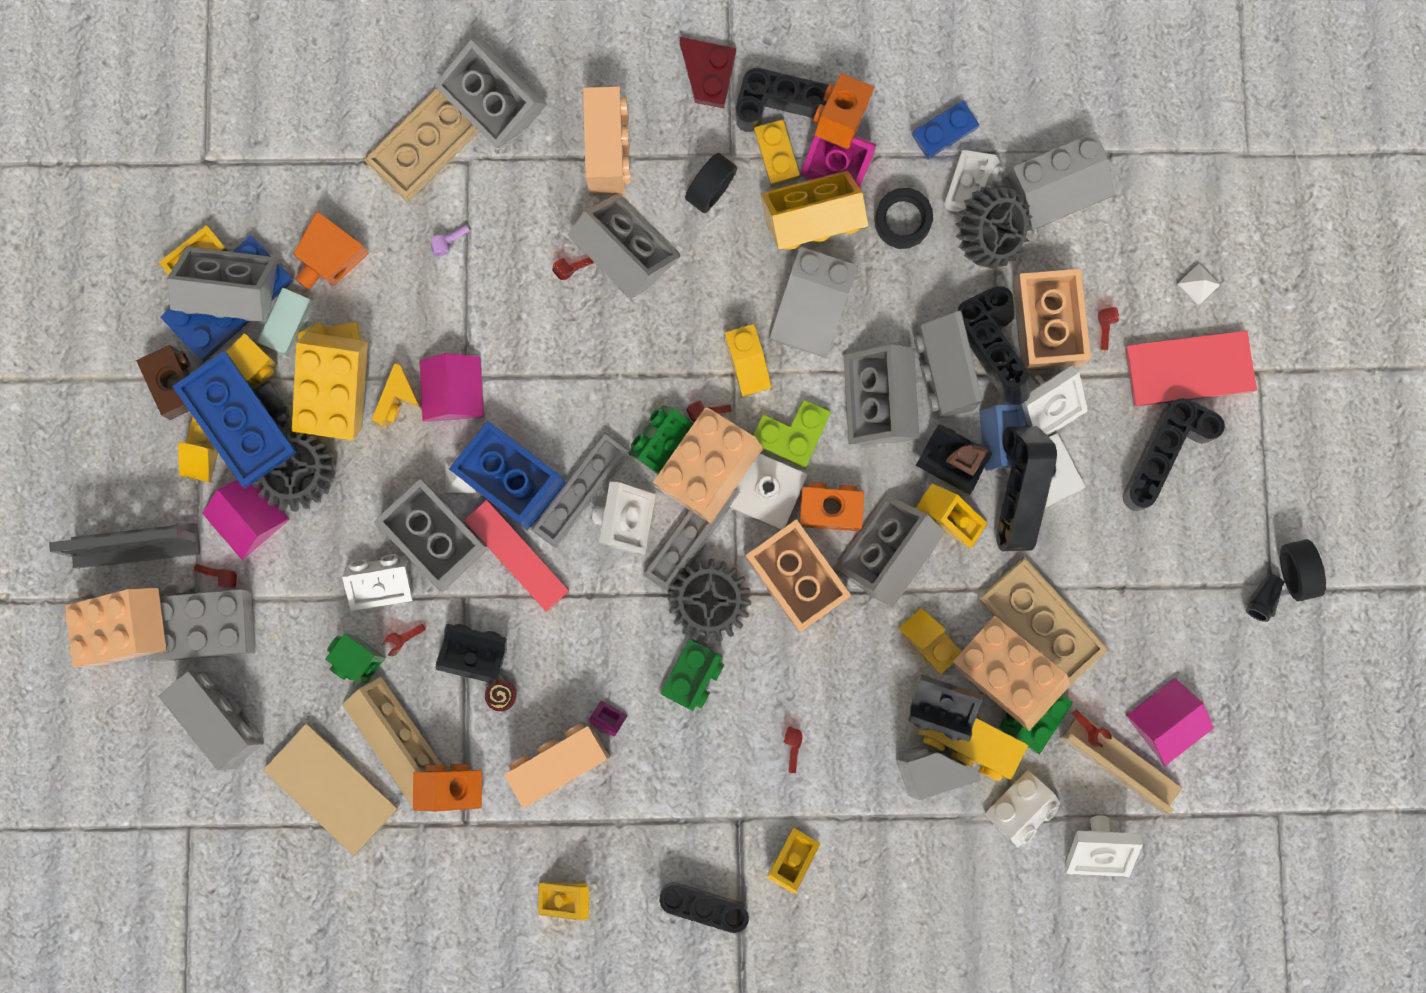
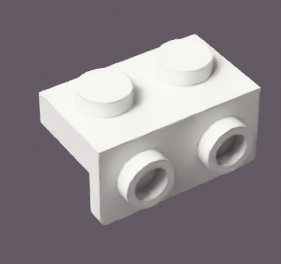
[984,770,1060,848]

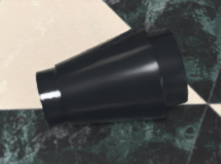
[1245,574,1284,622]

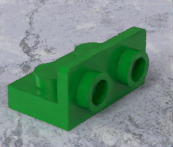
[628,405,693,475]
[660,639,725,711]

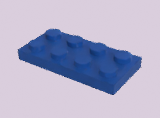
[160,235,294,363]
[172,351,297,489]

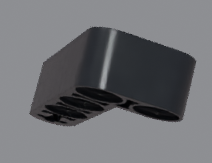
[735,68,829,132]
[958,286,1030,405]
[1123,398,1225,511]
[996,426,1057,551]

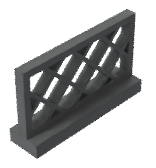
[49,523,200,569]

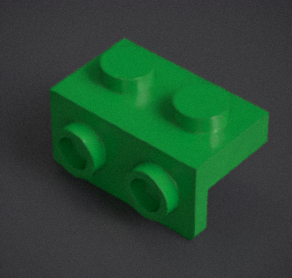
[999,694,1073,755]

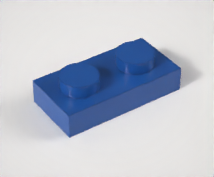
[912,101,979,159]

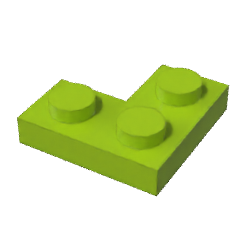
[753,400,831,469]

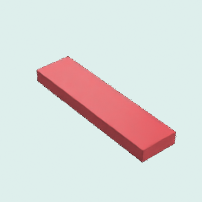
[464,500,570,612]

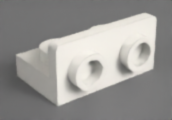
[944,150,1005,212]
[342,554,413,611]

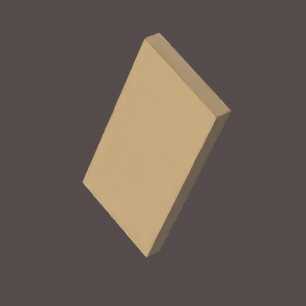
[363,88,480,203]
[978,557,1109,684]
[263,723,399,856]

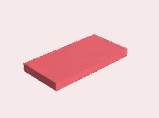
[1125,331,1257,407]

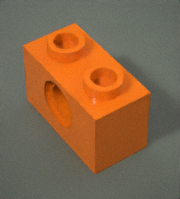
[813,73,875,149]
[799,482,865,532]
[413,764,482,812]

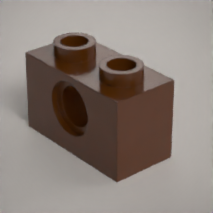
[136,345,191,420]

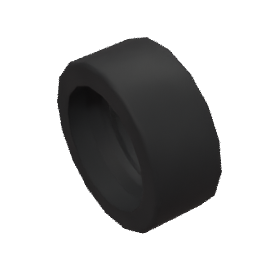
[685,153,738,213]
[874,188,933,249]
[1280,539,1326,602]

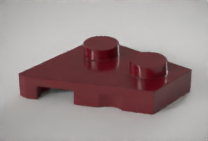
[679,37,737,109]

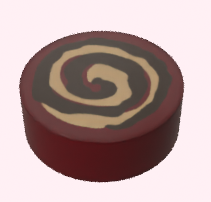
[485,680,517,711]

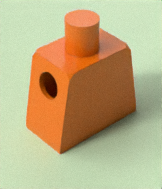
[294,212,368,290]

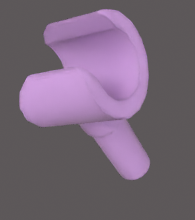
[431,225,470,257]

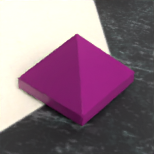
[588,701,628,736]

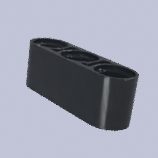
[659,882,749,933]

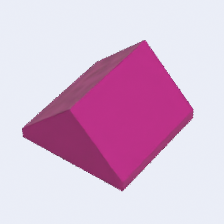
[800,135,877,188]
[419,353,484,422]
[202,480,290,560]
[1126,678,1214,766]

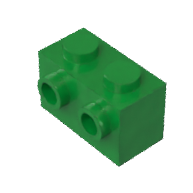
[325,633,386,683]

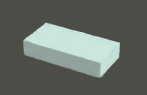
[257,288,313,357]

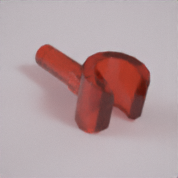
[552,257,594,280]
[1098,307,1119,350]
[686,400,732,422]
[194,564,237,588]
[382,624,426,656]
[1071,709,1112,747]
[783,727,803,773]

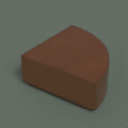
[946,443,989,476]

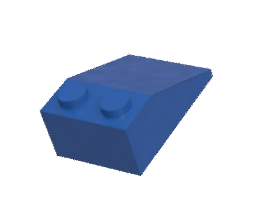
[449,420,565,531]

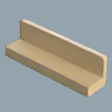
[343,677,442,806]
[1060,713,1182,815]

